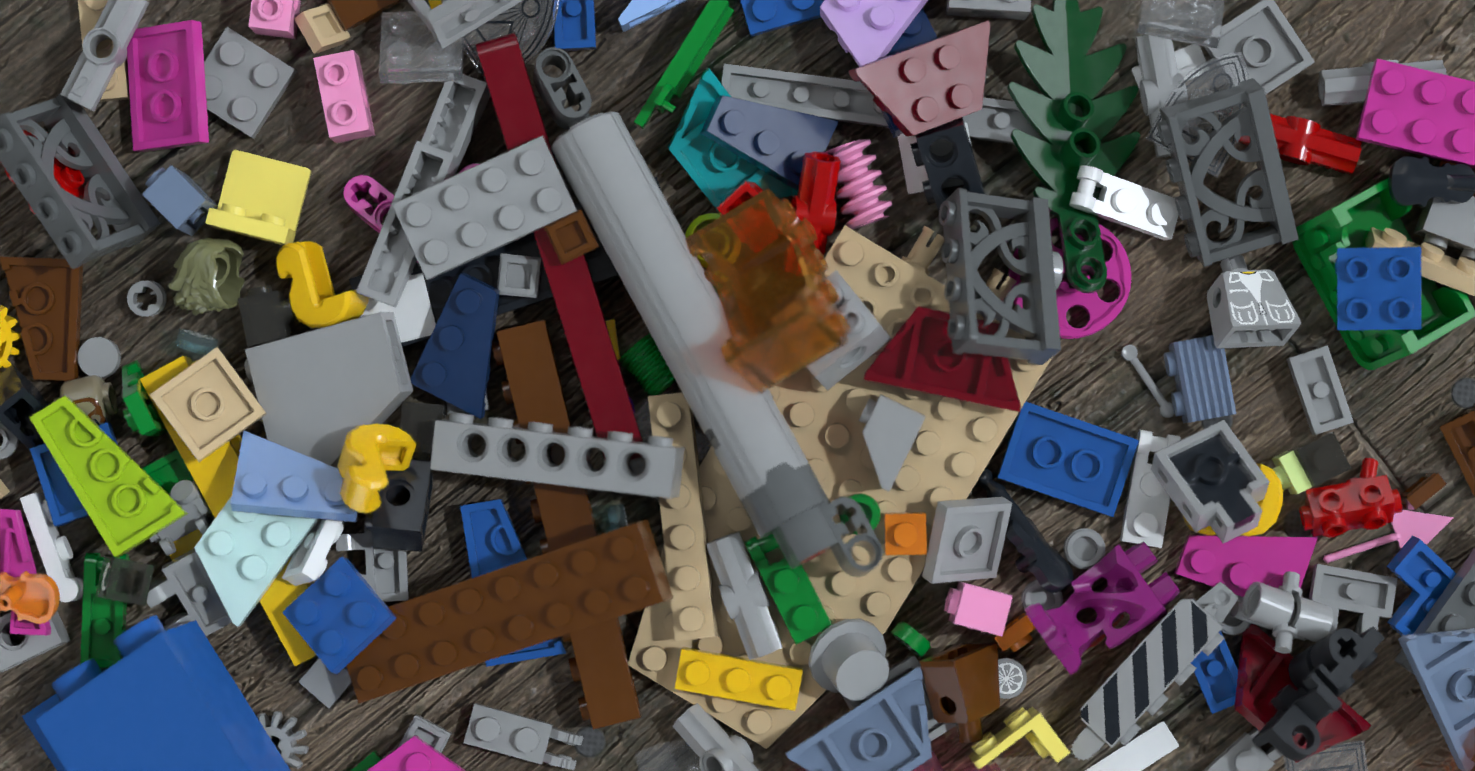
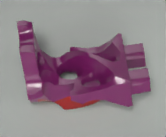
[1024,542,1180,675]

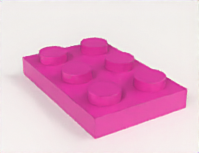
[127,20,209,152]
[1355,58,1475,168]

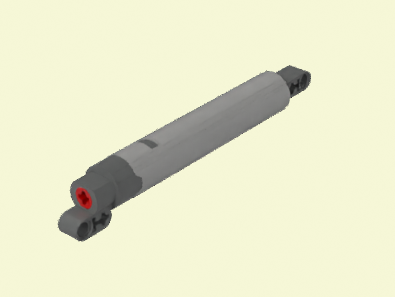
[533,47,883,577]

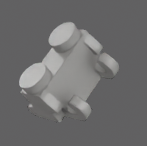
[149,480,212,556]

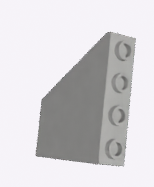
[244,312,413,468]

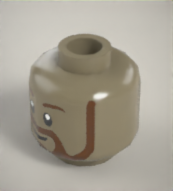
[54,375,118,425]

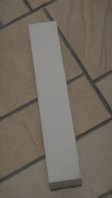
[356,70,491,308]

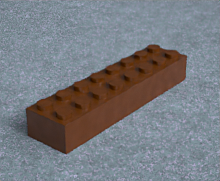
[347,520,674,704]

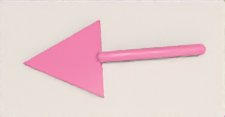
[1323,510,1454,563]

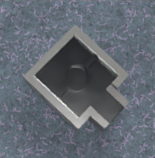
[1151,420,1269,543]

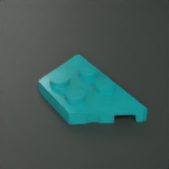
[668,68,798,211]

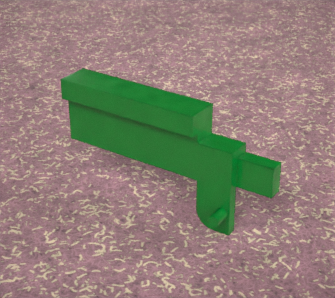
[634,0,734,129]

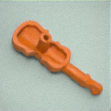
[0,571,60,624]

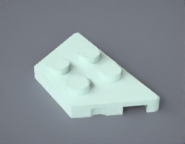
[194,496,318,627]

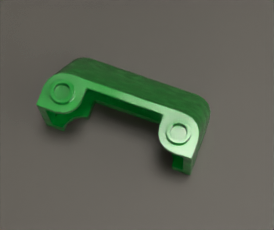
[1292,178,1475,370]

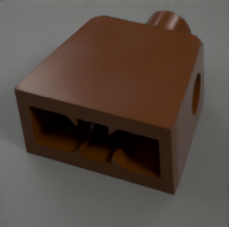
[920,643,1000,743]

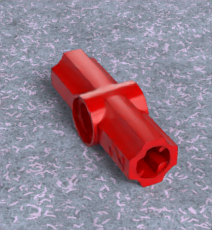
[1235,113,1362,175]
[785,151,841,279]

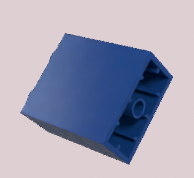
[35,615,291,771]

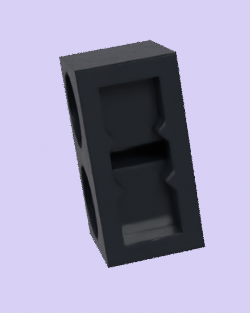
[910,117,985,212]

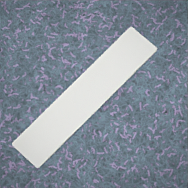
[1085,721,1179,771]

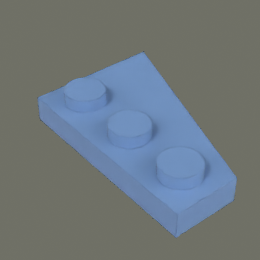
[230,431,358,522]

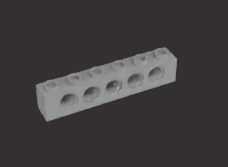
[430,413,684,498]

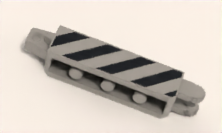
[1071,582,1238,761]

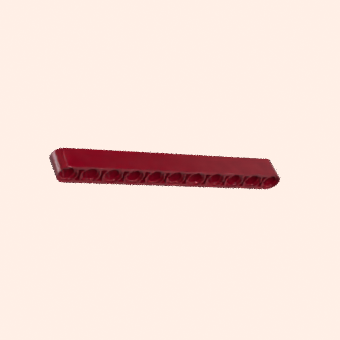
[476,32,643,462]

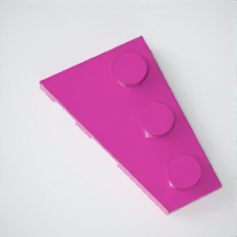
[1174,535,1318,597]

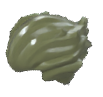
[168,237,245,316]

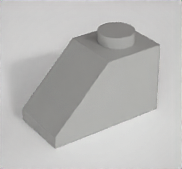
[859,394,925,492]

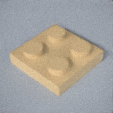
[150,347,266,462]

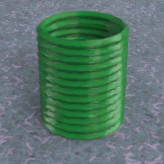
[619,333,676,396]

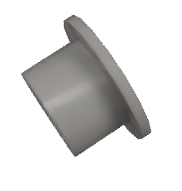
[808,619,889,700]

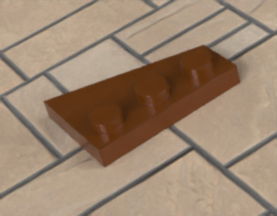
[0,257,83,381]

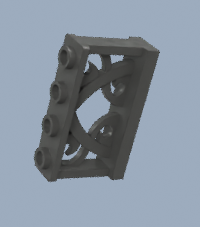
[1157,78,1298,267]
[0,93,161,269]
[939,188,1061,365]

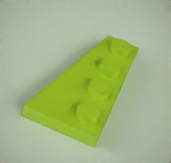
[29,396,188,558]

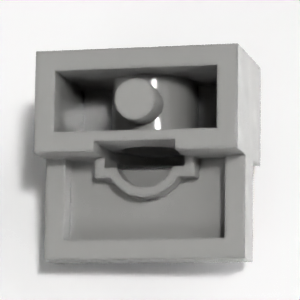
[772,270,891,391]

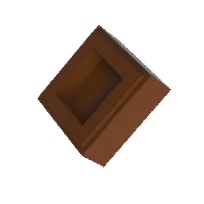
[544,209,599,265]
[1400,473,1447,510]

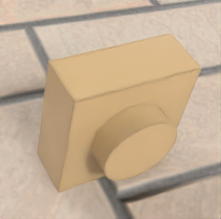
[294,3,351,54]

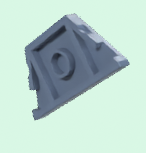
[1398,628,1475,771]
[785,666,932,771]

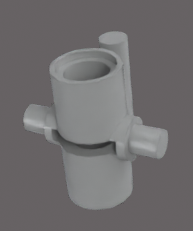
[1231,571,1333,653]

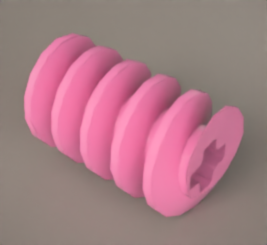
[825,139,892,230]

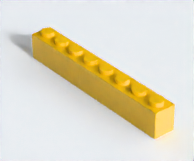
[140,356,317,666]

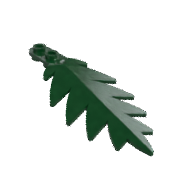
[1007,0,1140,294]

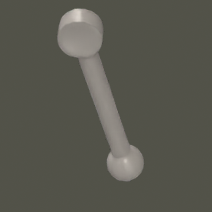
[1121,345,1175,418]

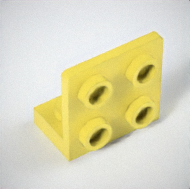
[205,150,311,245]
[968,706,1070,770]

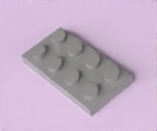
[392,136,577,280]

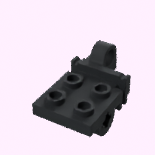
[1252,626,1384,761]

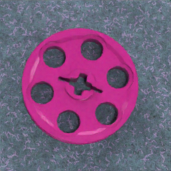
[1008,218,1131,339]

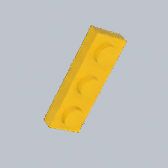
[674,647,803,711]

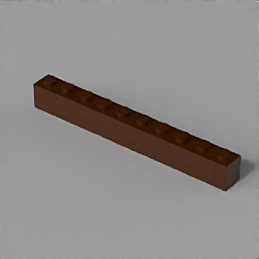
[492,320,642,729]

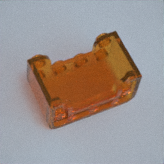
[685,188,850,393]

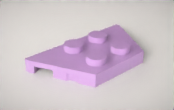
[820,0,928,67]

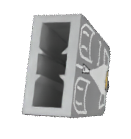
[1207,254,1302,349]

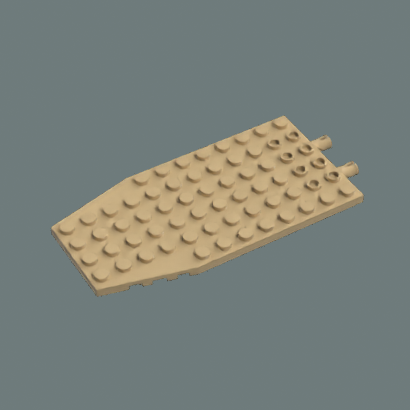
[628,225,1052,749]

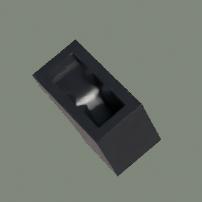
[0,364,49,450]

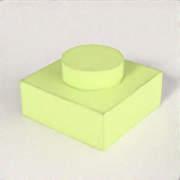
[1272,450,1312,494]

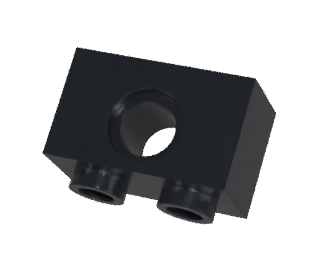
[365,459,434,552]

